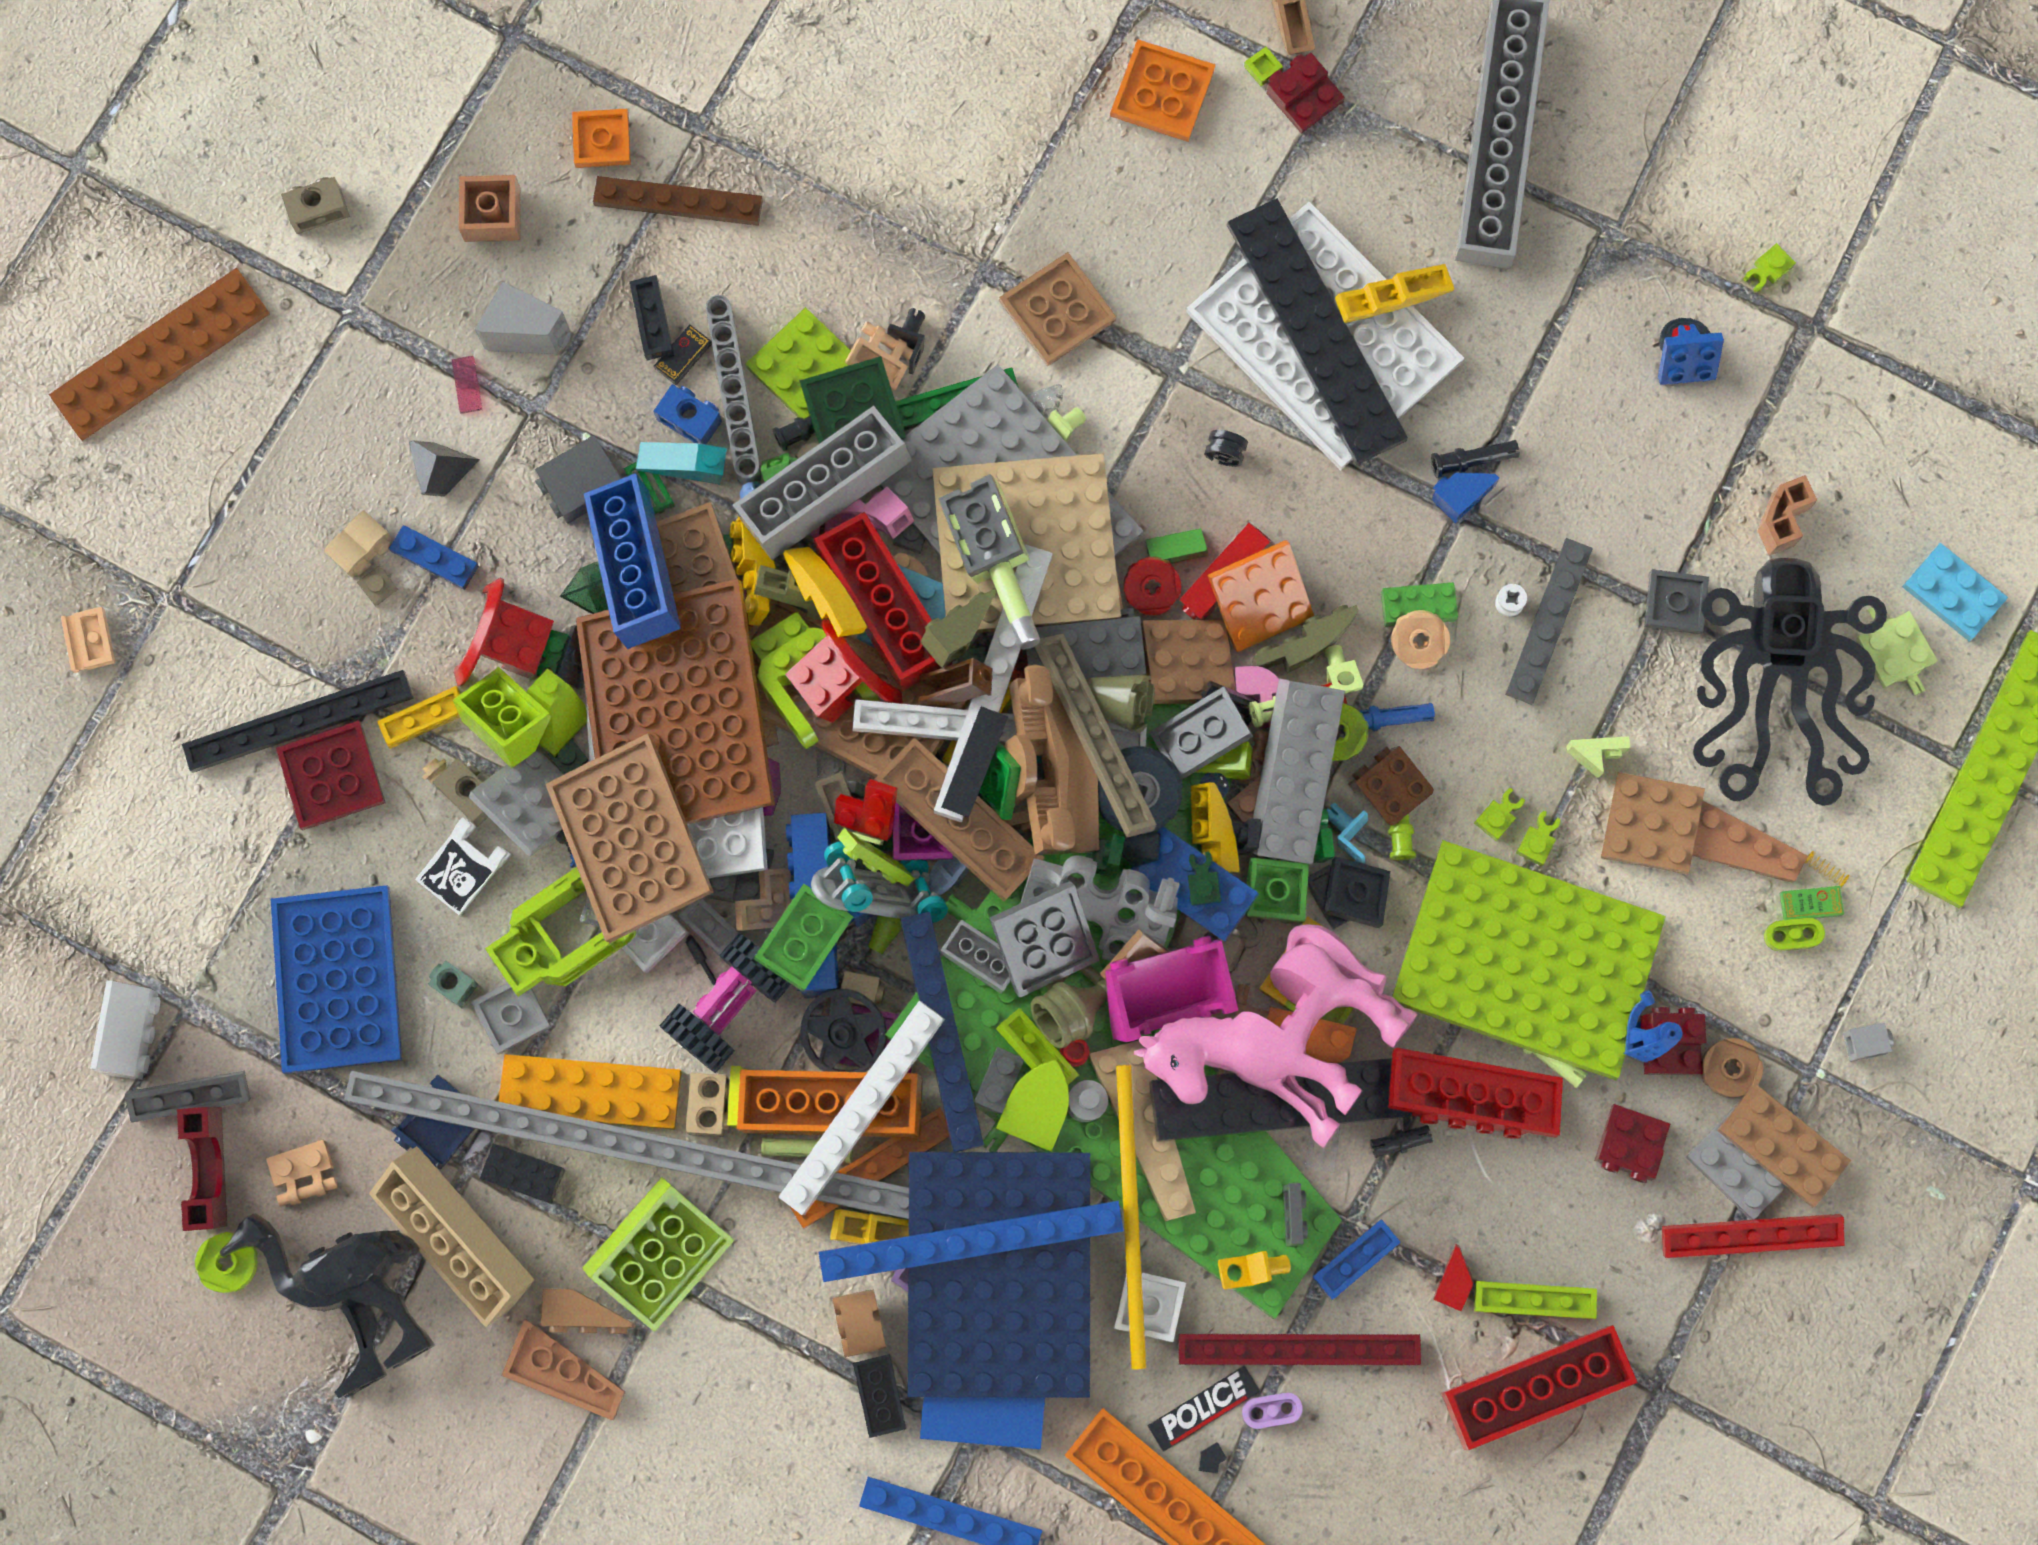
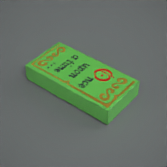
[1779,886,1844,920]

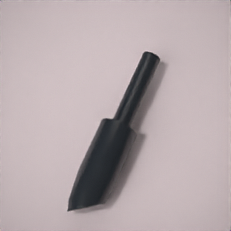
[685,934,716,986]

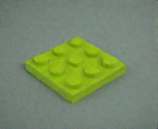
[745,307,851,419]

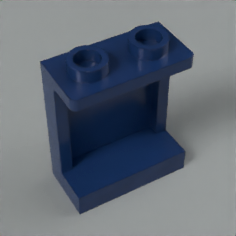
[391,1074,475,1170]

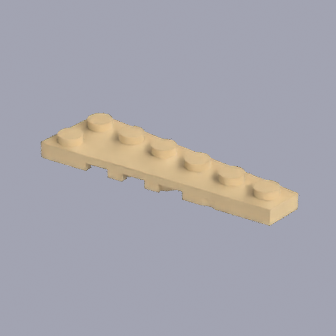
[1089,1040,1196,1222]

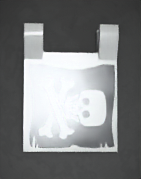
[415,817,511,916]

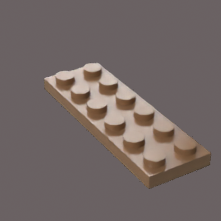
[875,737,1045,902]

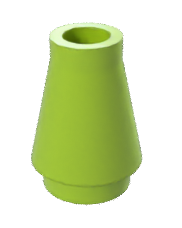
[868,915,902,954]

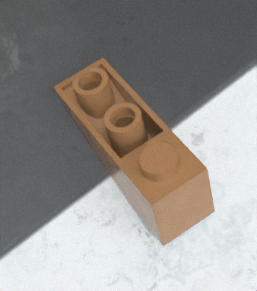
[541,1289,635,1334]

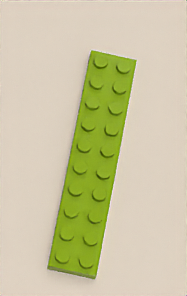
[1906,630,2038,908]

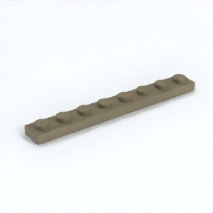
[1035,634,1157,837]

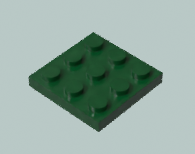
[799,356,906,444]

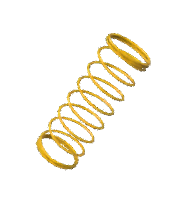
[1805,851,1850,887]

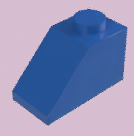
[1431,473,1499,523]

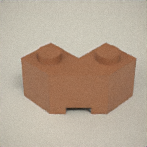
[1757,475,1818,556]

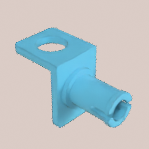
[1327,803,1368,864]

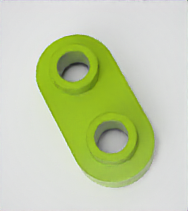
[1764,918,1825,951]

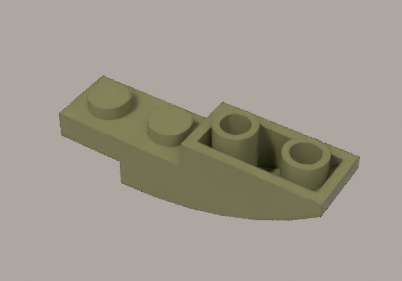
[754,565,830,621]
[1252,605,1358,673]

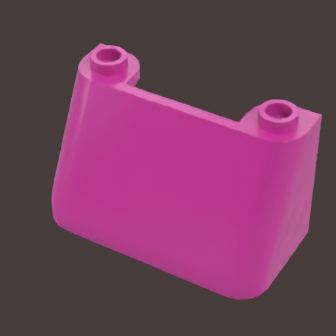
[1105,936,1239,1042]

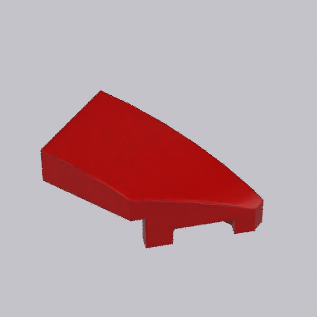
[1433,1244,1473,1311]

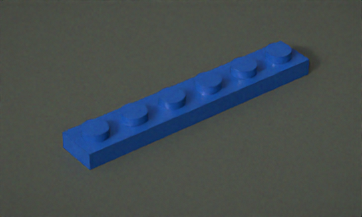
[859,1476,1042,1545]

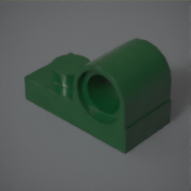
[1085,834,1125,878]

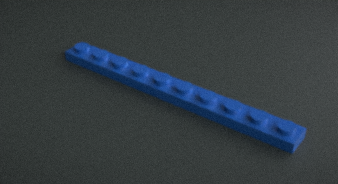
[818,1201,1124,1282]

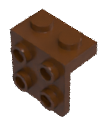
[1348,746,1434,825]

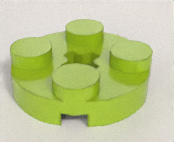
[1332,703,1369,761]
[195,1232,258,1293]

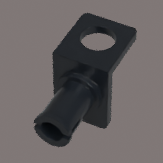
[887,308,926,375]

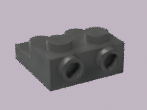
[706,848,774,903]

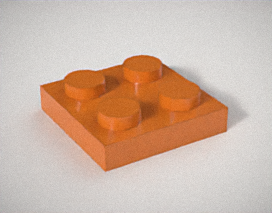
[572,108,631,168]

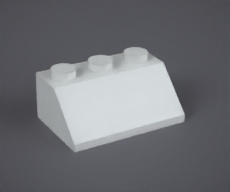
[90,980,160,1080]

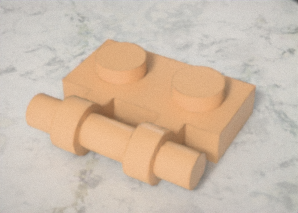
[845,322,914,392]
[266,1140,338,1207]

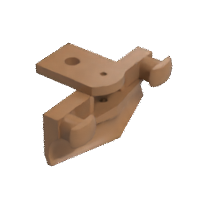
[992,665,1099,855]

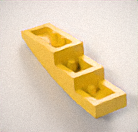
[1335,264,1455,323]
[783,547,867,637]

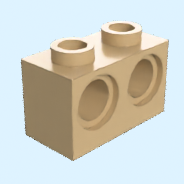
[686,1073,730,1137]

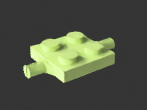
[1856,607,1938,696]

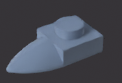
[928,855,970,896]

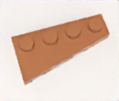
[1692,801,1808,883]
[501,1319,625,1420]

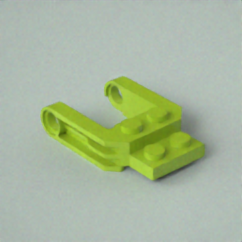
[751,612,880,749]
[485,867,636,997]

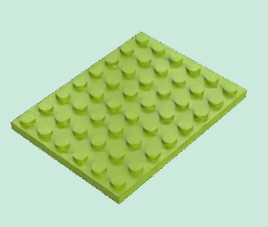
[1392,840,1666,1081]

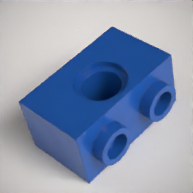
[653,384,722,445]

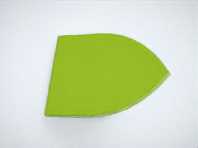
[996,1060,1069,1152]

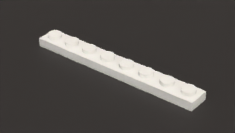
[779,1001,945,1215]

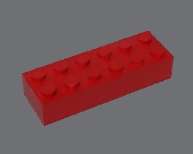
[814,511,953,692]
[1441,1325,1638,1450]

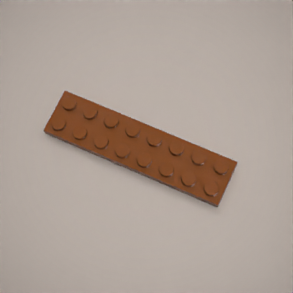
[48,268,270,441]

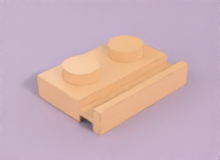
[61,607,115,673]

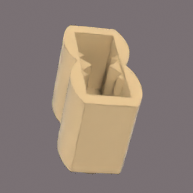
[324,510,392,578]

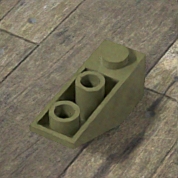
[921,589,997,668]

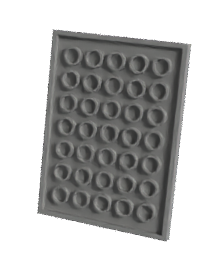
[879,364,1143,557]

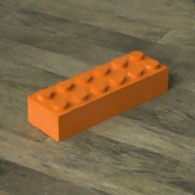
[737,1070,923,1138]

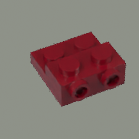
[1266,52,1345,134]
[1640,1007,1707,1076]
[1594,1104,1671,1183]

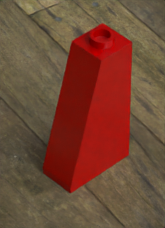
[1179,523,1275,620]

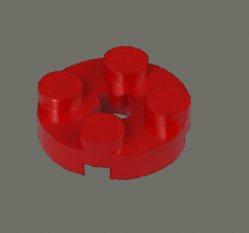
[1123,557,1181,615]

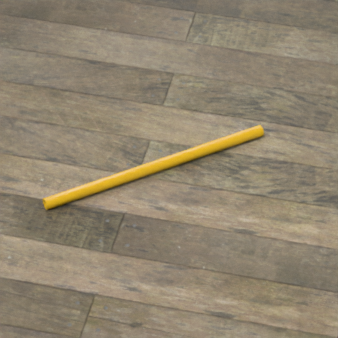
[1116,1065,1146,1369]

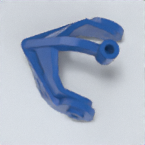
[1623,990,1683,1062]

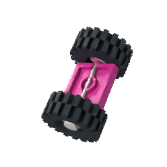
[659,933,791,1074]

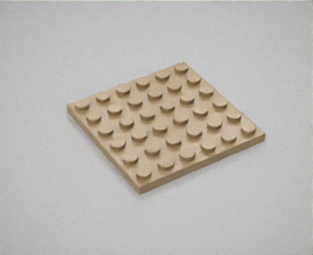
[932,453,1121,633]

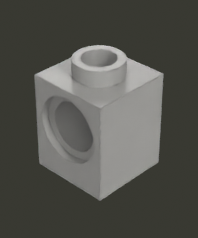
[1843,1023,1894,1062]

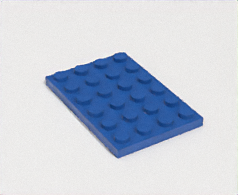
[270,885,402,1074]

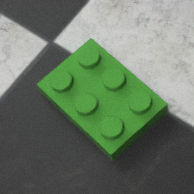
[753,884,853,992]

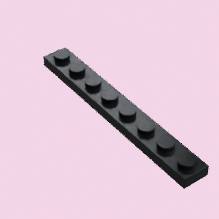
[182,670,414,773]

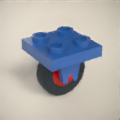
[1658,318,1724,385]

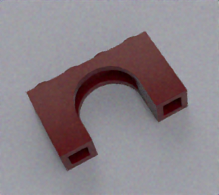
[177,1107,228,1231]

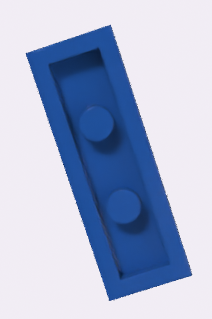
[389,525,479,590]
[1312,1219,1401,1301]

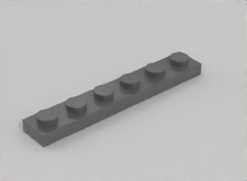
[1505,538,1593,705]

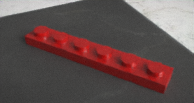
[1662,1214,1845,1258]

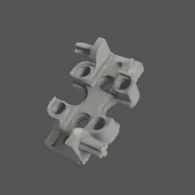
[1020,856,1180,961]

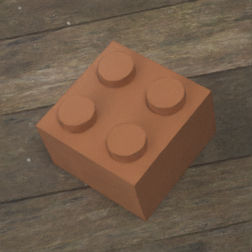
[459,175,521,242]

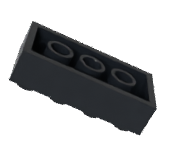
[480,1143,565,1204]
[853,1354,907,1438]

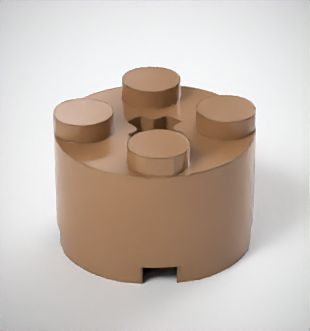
[832,1289,886,1358]

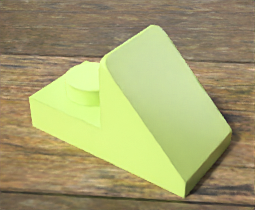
[1566,736,1630,778]

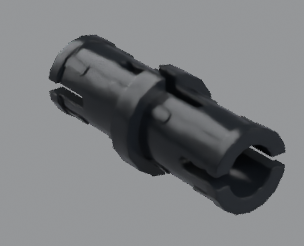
[1370,1124,1433,1158]

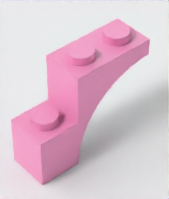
[809,487,914,539]

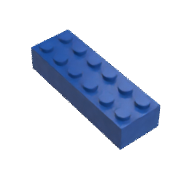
[584,473,681,649]
[786,813,839,999]

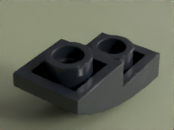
[1232,818,1261,856]

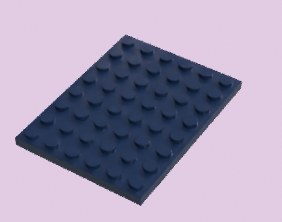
[908,1152,1090,1398]

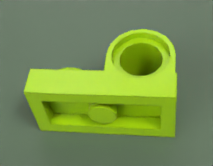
[1194,742,1253,780]

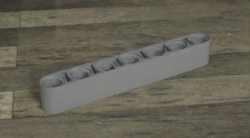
[706,295,762,485]

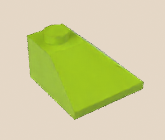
[527,669,587,757]

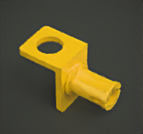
[1218,1251,1291,1290]

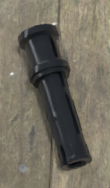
[772,416,815,452]
[1431,440,1520,478]

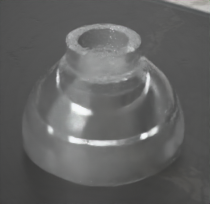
[1026,384,1063,418]

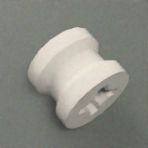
[1495,584,1527,617]

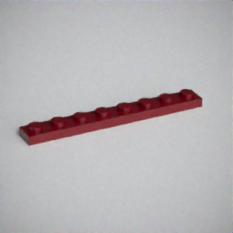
[1178,1334,1421,1365]

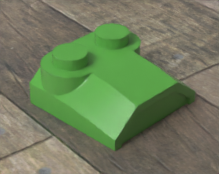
[1246,858,1309,924]

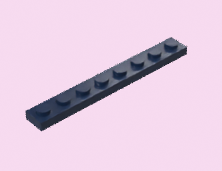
[900,912,984,1153]

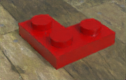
[834,779,898,841]

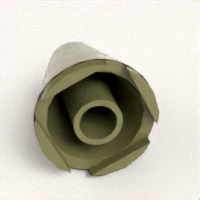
[1085,674,1155,733]

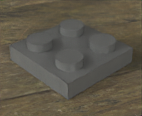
[1644,569,1709,635]

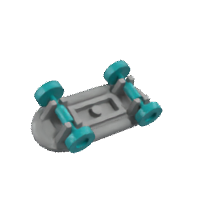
[811,841,948,923]

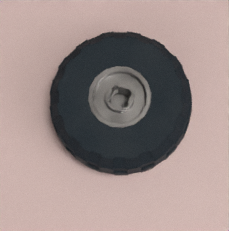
[1098,746,1183,834]

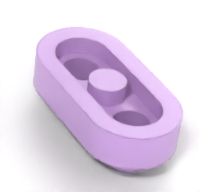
[1242,1393,1303,1429]

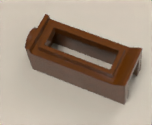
[919,658,993,708]

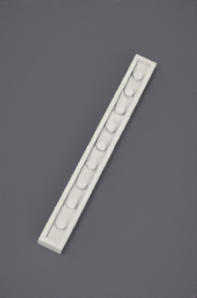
[934,544,1053,822]
[853,700,1147,750]

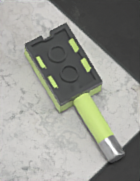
[938,474,1040,649]

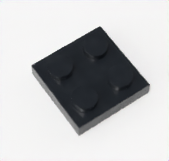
[1324,856,1391,928]

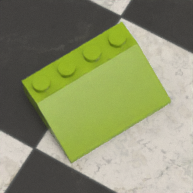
[582,1177,734,1332]

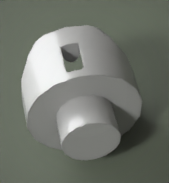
[1068,1080,1108,1122]

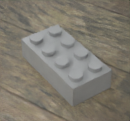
[939,920,1011,994]

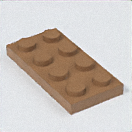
[1717,1084,1851,1208]

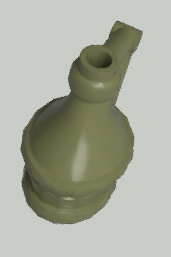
[1031,965,1108,1048]

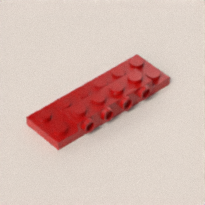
[1388,1047,1563,1139]

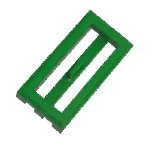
[623,462,675,514]

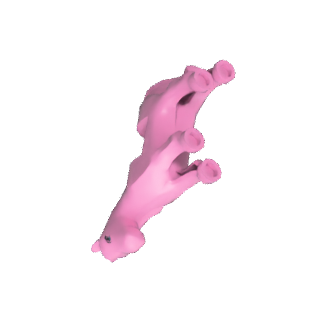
[1134,924,1418,1149]

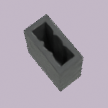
[535,435,621,524]

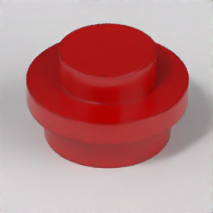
[1059,1039,1090,1067]

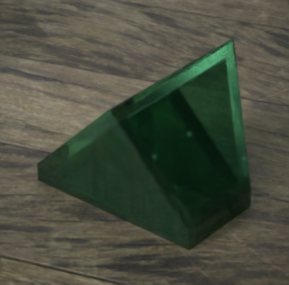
[560,561,609,614]

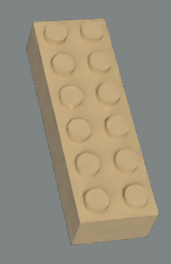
[369,1146,535,1327]

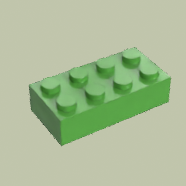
[1381,582,1458,627]

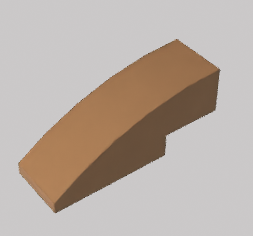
[1272,0,1315,56]

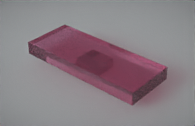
[451,356,483,414]

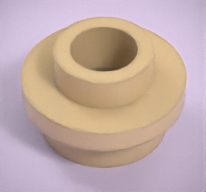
[422,758,447,784]

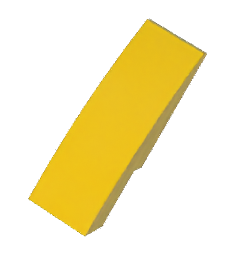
[830,1209,909,1244]

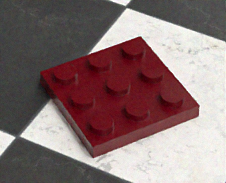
[276,721,386,831]

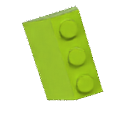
[453,667,551,768]

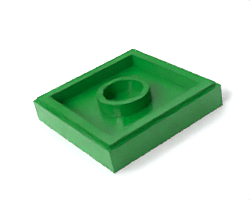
[980,741,1021,820]

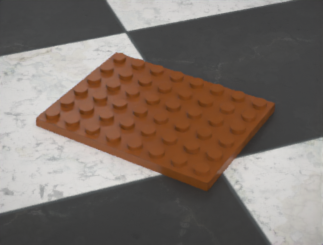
[576,579,775,824]

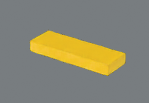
[377,686,461,749]

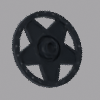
[801,989,887,1072]

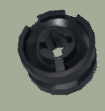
[1204,430,1248,467]

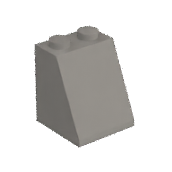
[475,282,571,354]

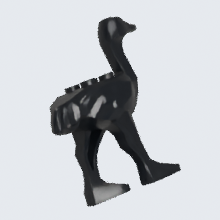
[220,1213,436,1399]

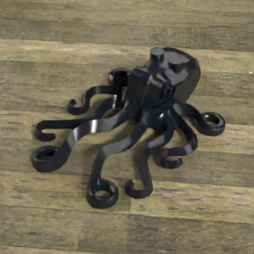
[1693,558,1887,806]

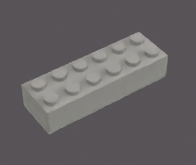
[733,406,912,560]
[1251,678,1345,864]

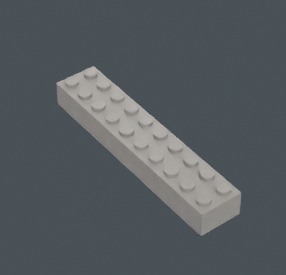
[1455,0,1550,269]

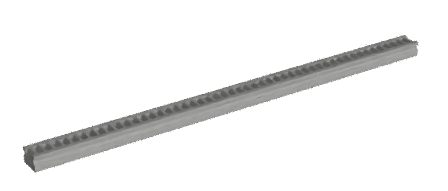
[344,1071,909,1220]

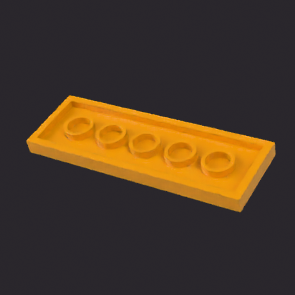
[499,1054,682,1130]

